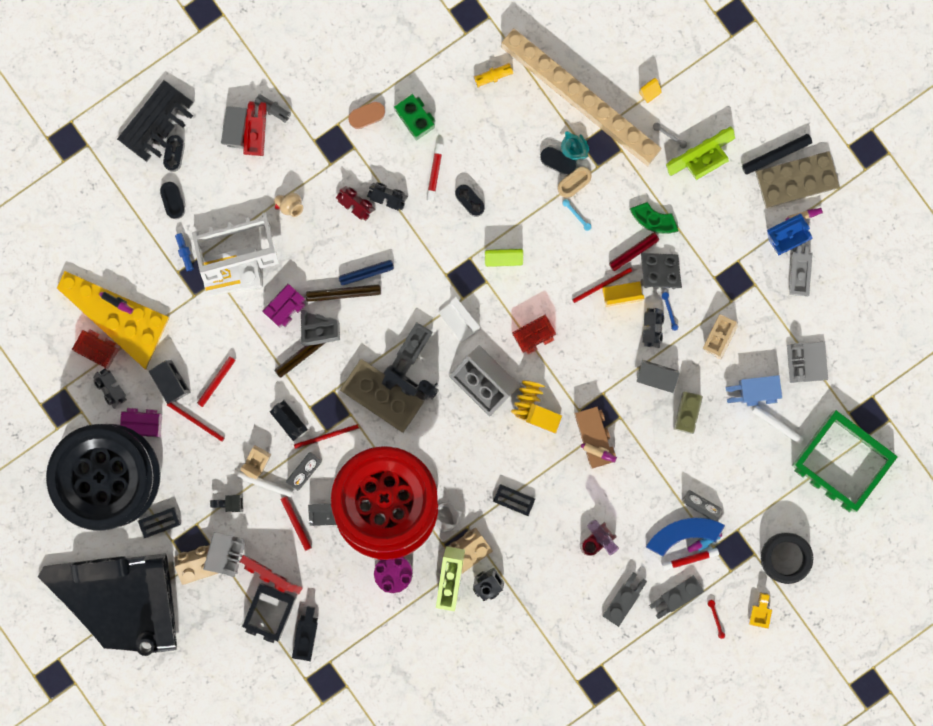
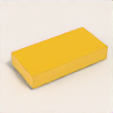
[526,404,562,434]

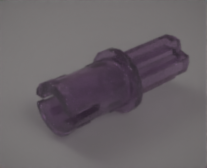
[587,519,619,556]

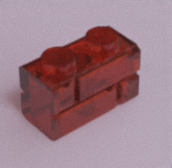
[512,314,557,355]
[72,329,119,369]

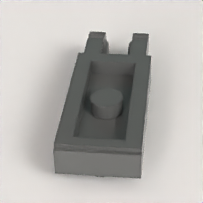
[392,322,433,375]
[603,572,647,627]
[649,575,704,619]

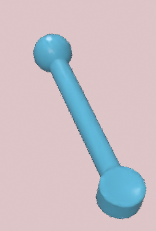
[562,199,591,231]

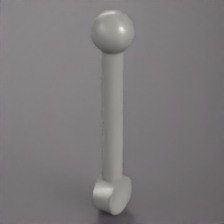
[653,123,687,148]

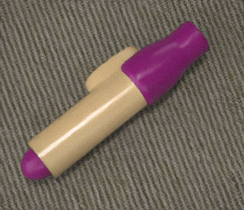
[785,207,823,221]
[581,443,617,463]

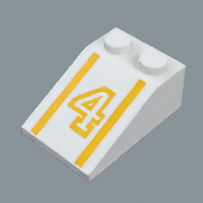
[203,247,263,296]

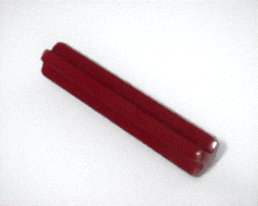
[609,233,659,271]

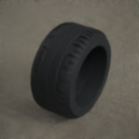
[761,533,814,584]

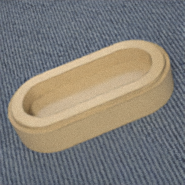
[558,167,592,198]

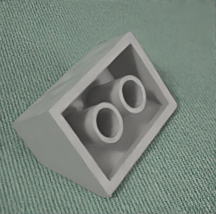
[449,345,520,417]

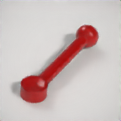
[707,600,725,639]

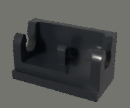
[148,360,191,404]

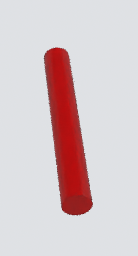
[197,356,236,407]
[280,496,312,551]

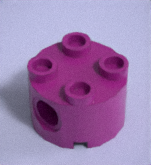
[374,557,413,593]

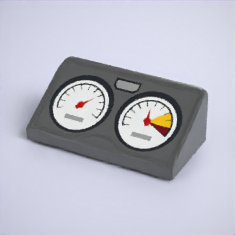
[286,452,322,491]
[682,490,722,521]

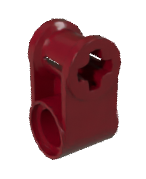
[580,522,617,556]

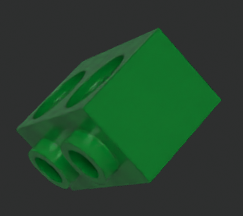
[394,94,435,141]

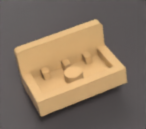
[449,528,493,574]
[174,545,219,585]

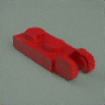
[243,101,267,156]

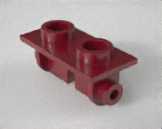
[336,186,376,221]

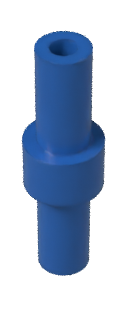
[175,233,194,272]

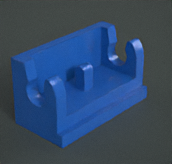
[767,213,813,256]

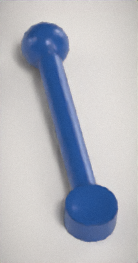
[661,292,679,331]

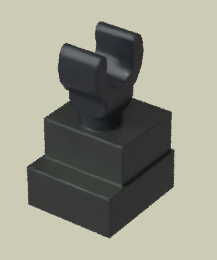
[210,495,243,512]

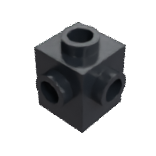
[473,568,504,601]

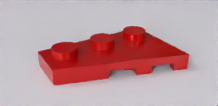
[239,555,303,595]

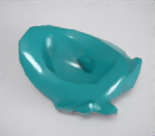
[561,131,589,160]

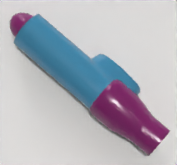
[687,533,722,553]

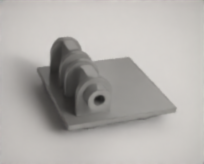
[787,342,828,383]
[203,532,246,577]

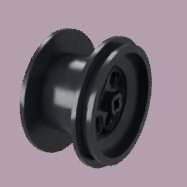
[46,424,161,531]

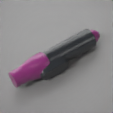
[99,292,134,315]

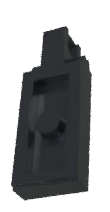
[292,606,318,662]

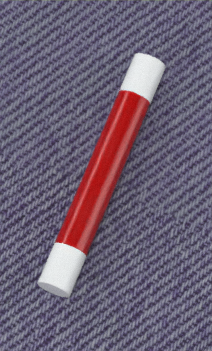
[426,144,444,201]
[661,548,719,571]

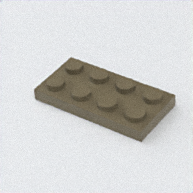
[755,151,840,208]
[340,359,425,433]

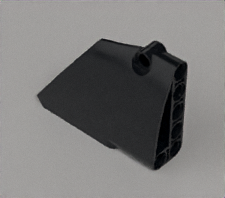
[38,553,177,656]

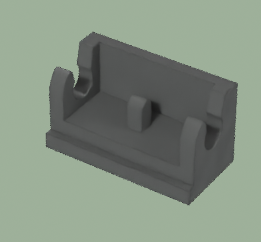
[221,106,247,149]
[636,360,680,393]
[308,504,336,526]

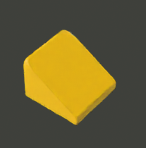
[639,78,662,103]

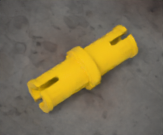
[474,63,513,87]

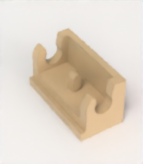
[703,314,738,360]

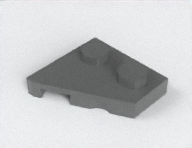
[301,310,340,346]

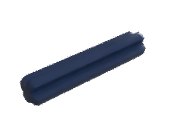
[339,260,394,286]

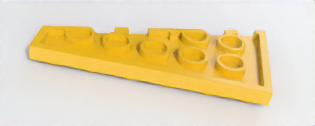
[57,271,170,370]

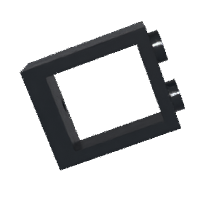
[242,583,297,643]

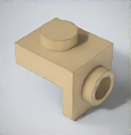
[240,445,271,479]

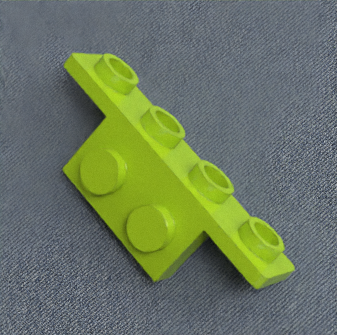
[666,126,735,180]

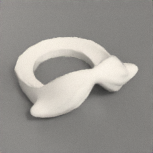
[436,503,462,533]

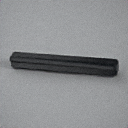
[742,134,812,175]

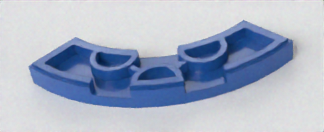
[646,518,725,557]

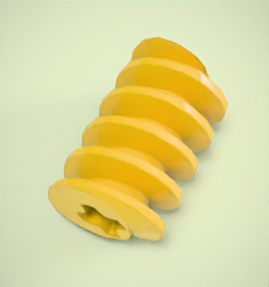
[511,380,545,421]

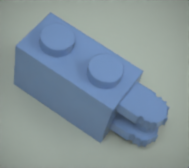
[725,375,782,406]

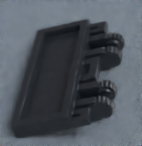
[117,80,194,162]

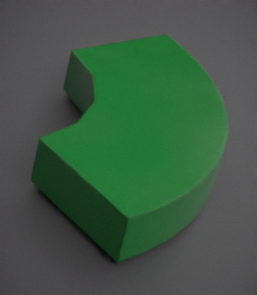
[629,202,679,234]

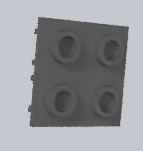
[641,253,682,290]

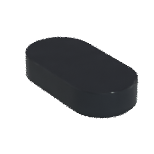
[540,147,576,175]
[160,182,185,219]

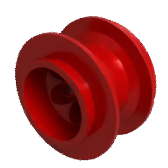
[331,446,438,560]

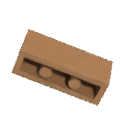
[574,407,616,469]

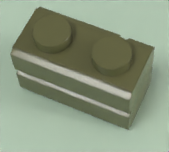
[673,391,703,434]

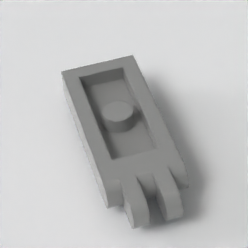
[789,244,813,297]

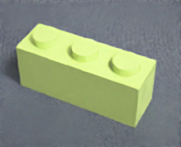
[436,546,465,611]

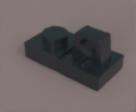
[381,365,420,397]

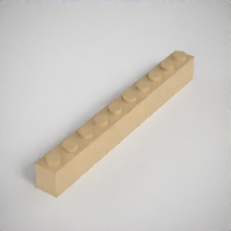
[501,28,662,167]

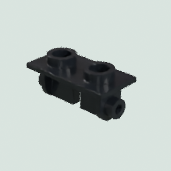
[367,182,408,211]
[642,308,664,348]
[93,368,127,409]
[419,380,439,401]
[269,400,308,441]

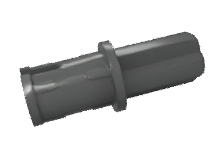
[255,94,291,123]

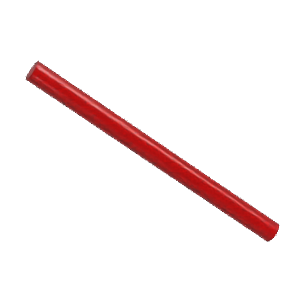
[572,267,632,303]
[167,403,225,442]
[294,424,359,449]

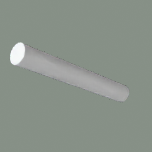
[752,405,804,444]
[237,471,294,497]

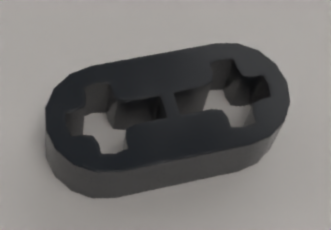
[163,135,185,172]
[455,185,485,217]

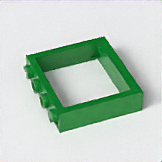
[792,410,898,513]

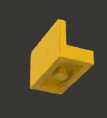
[602,281,645,307]

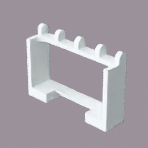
[192,212,279,284]

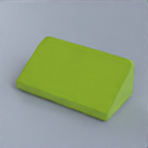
[485,249,523,267]

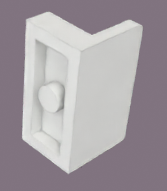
[439,297,480,342]

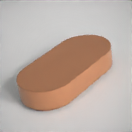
[348,102,385,129]

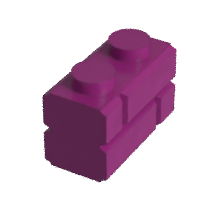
[262,284,306,328]
[120,408,162,437]

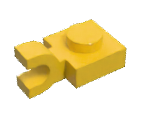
[749,592,772,629]

